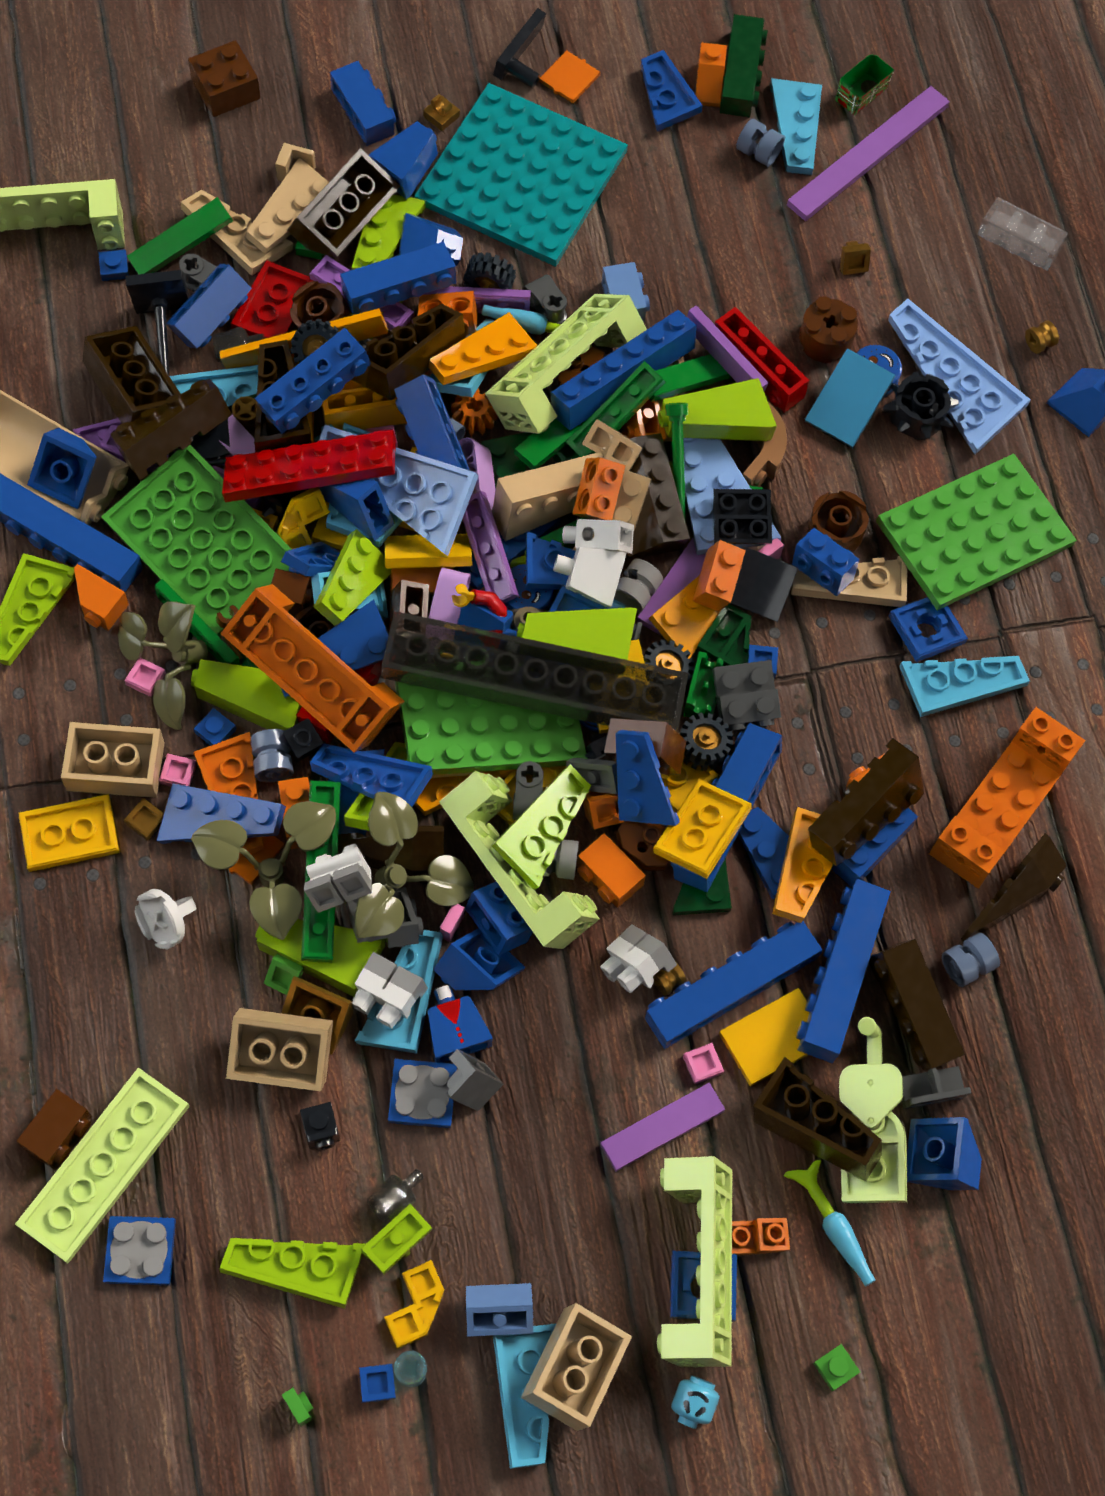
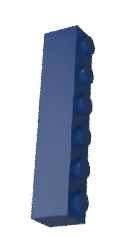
[551,310,697,430]
[0,474,143,592]
[671,723,782,892]
[796,878,891,1064]
[645,921,822,1050]

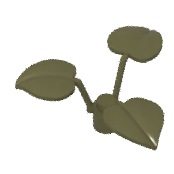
[118,601,208,730]
[355,792,474,938]
[191,801,336,940]

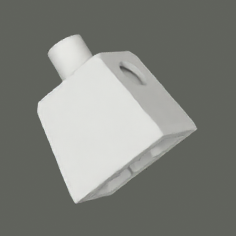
[562,519,634,554]
[553,547,627,608]

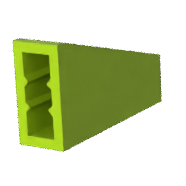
[657,378,777,441]
[516,607,637,673]
[191,659,302,731]
[255,919,386,997]

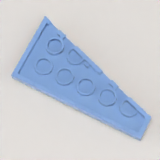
[888,298,1031,455]
[319,425,479,556]
[683,438,782,555]

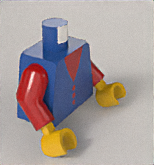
[436,584,521,664]

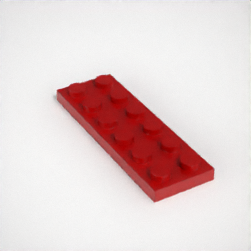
[222,429,396,503]

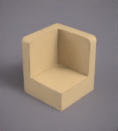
[275,143,316,181]

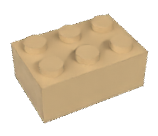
[61,722,165,798]
[226,1008,333,1092]
[521,1303,632,1431]

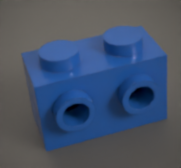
[792,528,860,596]
[465,882,533,956]

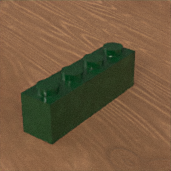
[719,14,768,118]

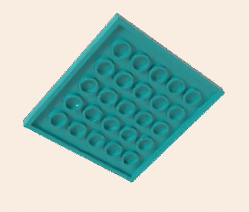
[414,83,628,267]

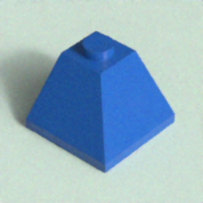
[399,213,463,266]
[1046,368,1105,437]
[27,428,97,509]
[433,928,525,990]
[907,1117,982,1190]

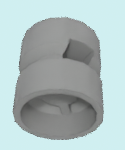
[614,559,663,614]
[543,839,579,880]

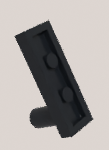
[493,8,546,88]

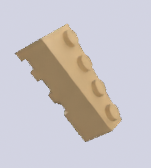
[492,452,604,541]

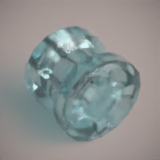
[394,1351,427,1388]

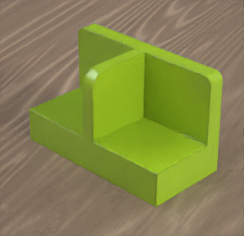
[361,1204,432,1275]

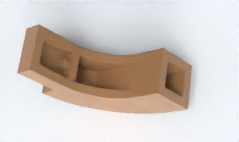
[743,402,787,487]

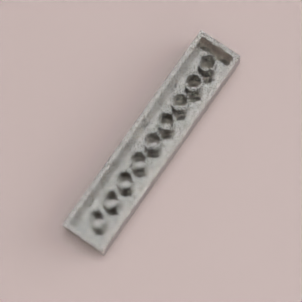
[381,611,689,732]

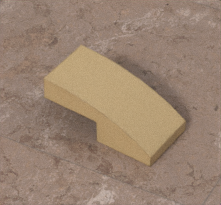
[582,419,643,471]

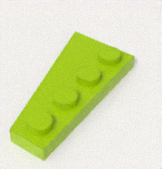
[0,553,76,666]

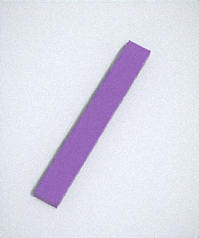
[787,86,950,222]

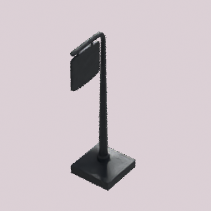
[125,270,230,466]

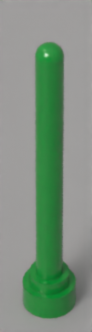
[665,402,688,522]

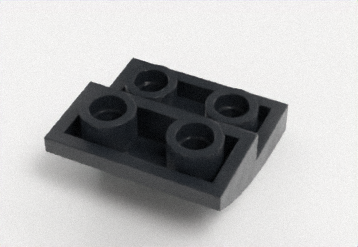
[713,489,772,544]
[730,546,798,622]

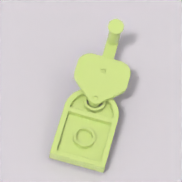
[839,1017,907,1203]

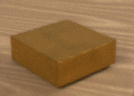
[124,798,164,841]

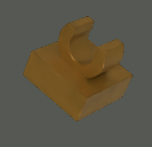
[423,94,460,131]
[840,241,871,275]

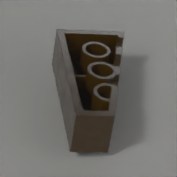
[351,304,466,400]
[254,340,311,452]
[110,379,232,480]
[808,738,924,866]
[868,938,965,1070]
[753,1057,882,1181]

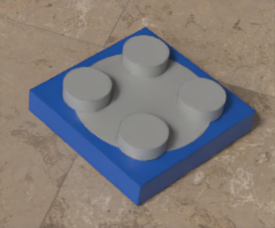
[388,1059,457,1128]
[103,1216,176,1286]

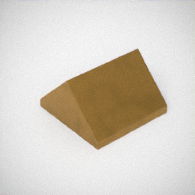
[281,976,353,1055]

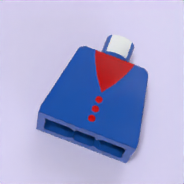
[427,985,493,1063]

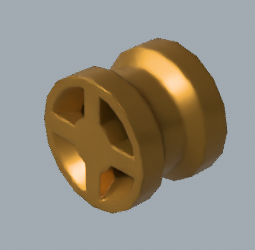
[1025,320,1059,354]
[232,396,257,432]
[653,961,687,996]

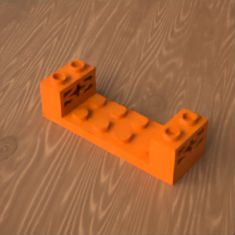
[220,584,405,753]
[929,707,1086,889]

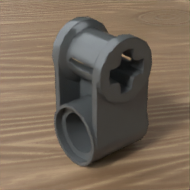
[179,254,218,292]
[522,274,567,324]
[513,761,543,820]

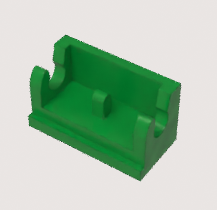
[683,651,724,718]

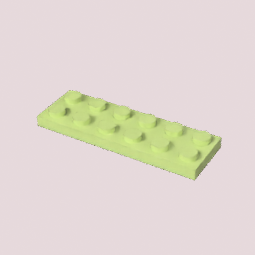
[15,1068,190,1264]

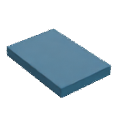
[805,348,895,448]

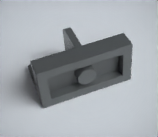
[566,754,618,794]
[447,1049,504,1111]
[902,1066,972,1109]

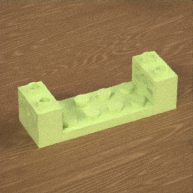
[0,179,125,250]
[485,294,647,434]
[439,771,600,949]
[657,1156,732,1367]

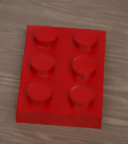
[231,260,313,340]

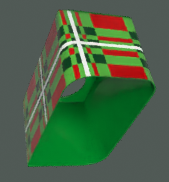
[835,54,894,115]

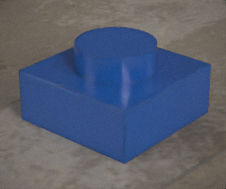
[99,249,129,281]
[747,645,778,678]
[194,708,237,746]
[359,1364,396,1403]

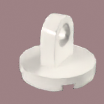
[135,889,197,950]

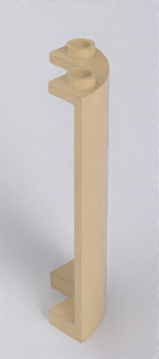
[0,390,129,525]

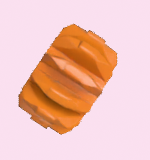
[451,388,498,436]

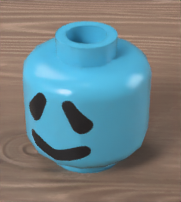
[671,1375,720,1429]

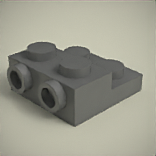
[712,660,781,731]
[345,887,423,948]

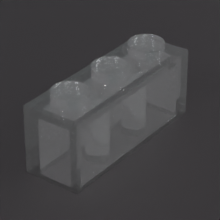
[977,197,1068,271]

